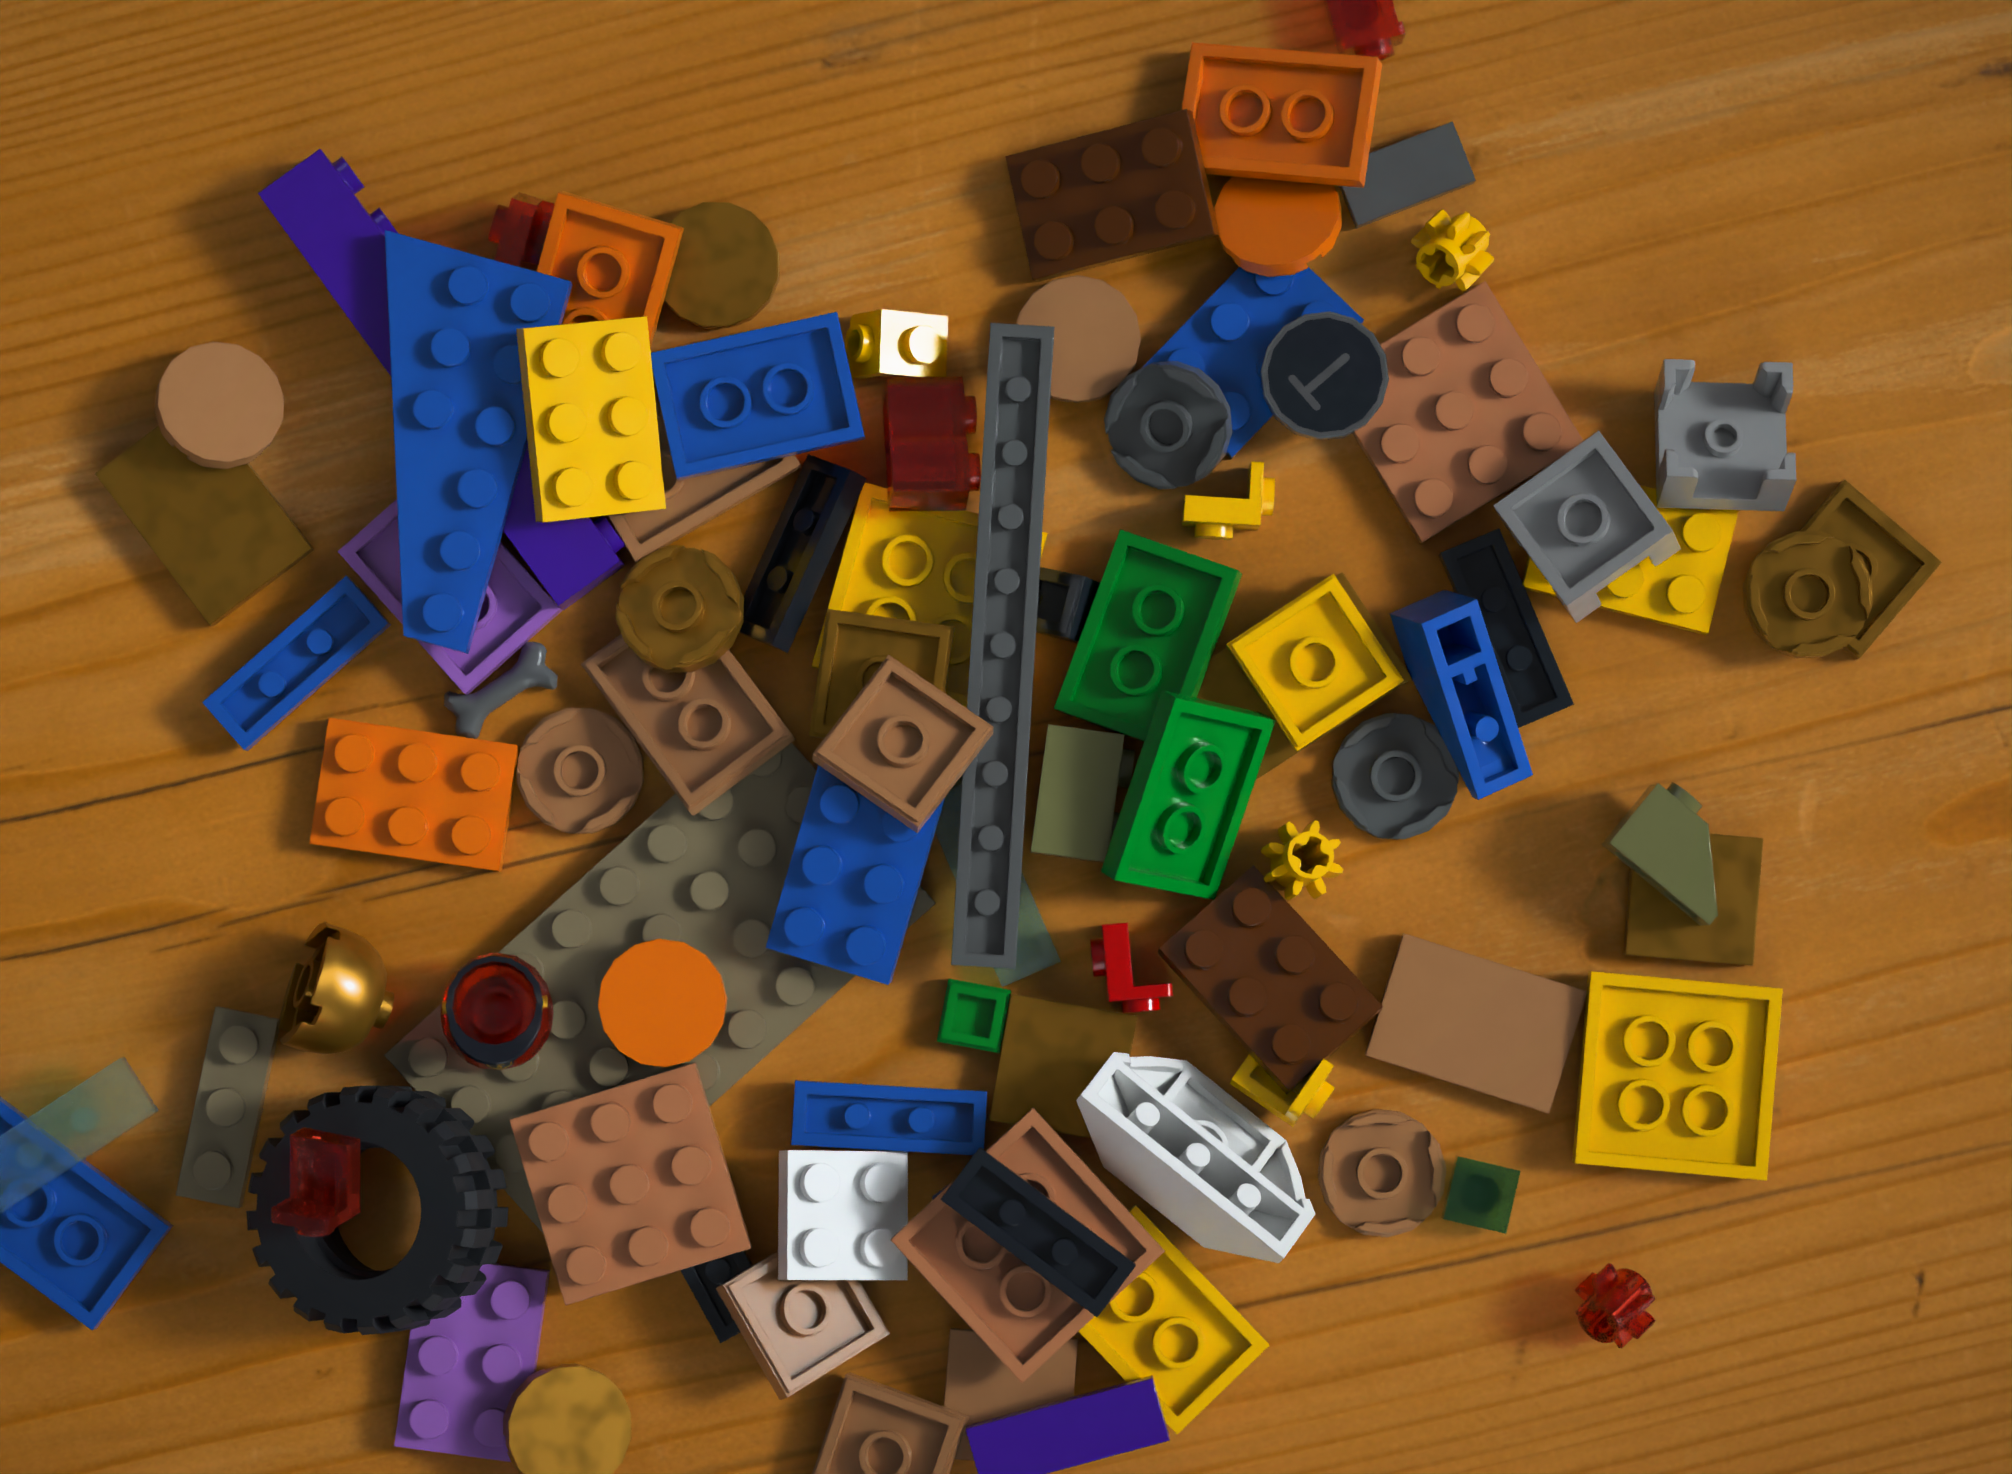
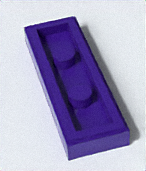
[966,1375,1170,1474]

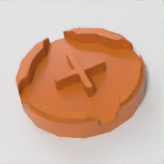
[1214,177,1342,277]
[598,939,728,1067]

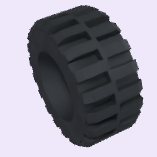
[246,1085,508,1335]

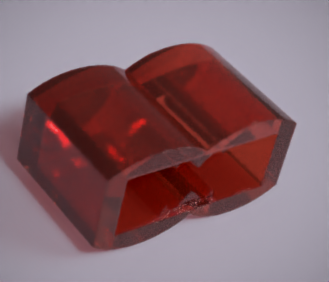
[882,376,981,512]

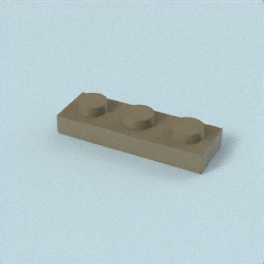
[176,1006,279,1208]

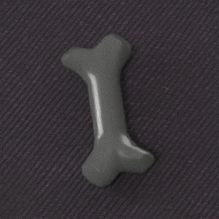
[444,642,558,739]

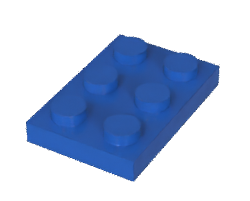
[1142,267,1364,459]
[651,312,865,481]
[766,765,945,985]

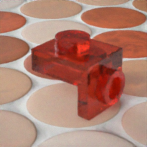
[1324,0,1406,61]
[488,192,555,267]
[271,1127,360,1237]

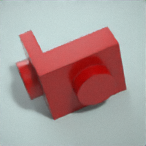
[1090,922,1173,1013]

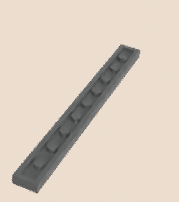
[951,323,1055,969]

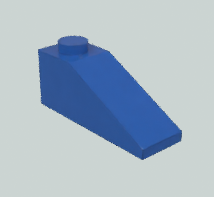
[1390,590,1533,800]

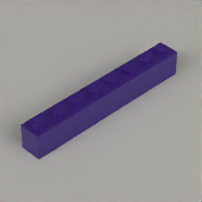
[258,149,626,610]

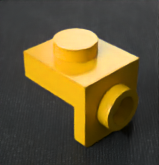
[845,309,948,382]
[1181,461,1275,540]
[1230,1054,1335,1127]

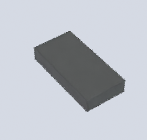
[1339,121,1476,229]

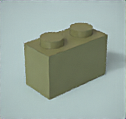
[1031,724,1135,863]

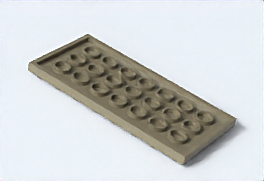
[384,743,936,1234]

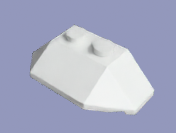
[1076,1052,1315,1263]

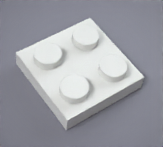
[778,1150,908,1280]

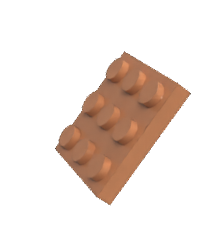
[1352,281,1583,544]
[509,1062,752,1306]
[891,1108,1165,1383]

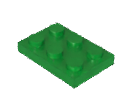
[1054,529,1242,742]
[1101,690,1276,900]

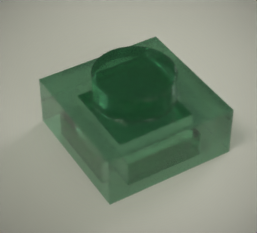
[1441,1155,1520,1234]

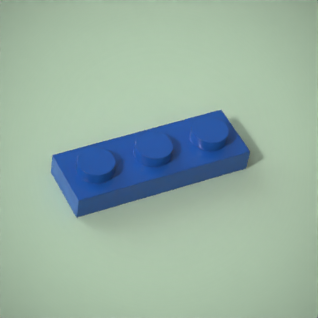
[202,576,391,751]
[791,1080,987,1155]

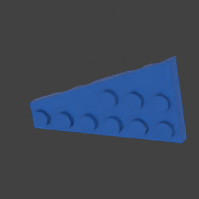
[385,230,573,654]

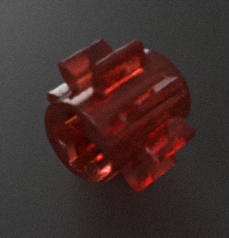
[1575,1263,1656,1348]

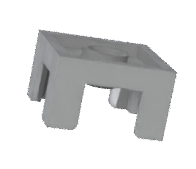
[1654,359,1796,511]
[1493,431,1681,623]

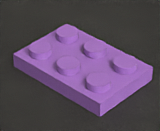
[338,499,562,695]
[394,1263,550,1462]

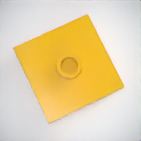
[1226,574,1404,752]

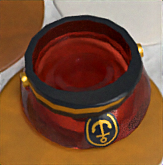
[440,952,554,1070]

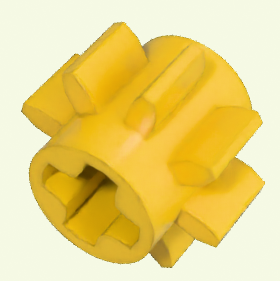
[1411,209,1494,292]
[1261,820,1344,900]

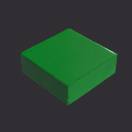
[937,978,1011,1053]

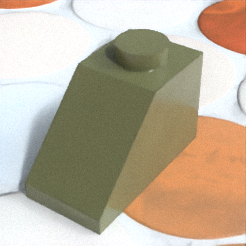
[1602,782,1718,926]

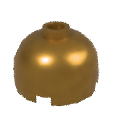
[279,922,394,1055]

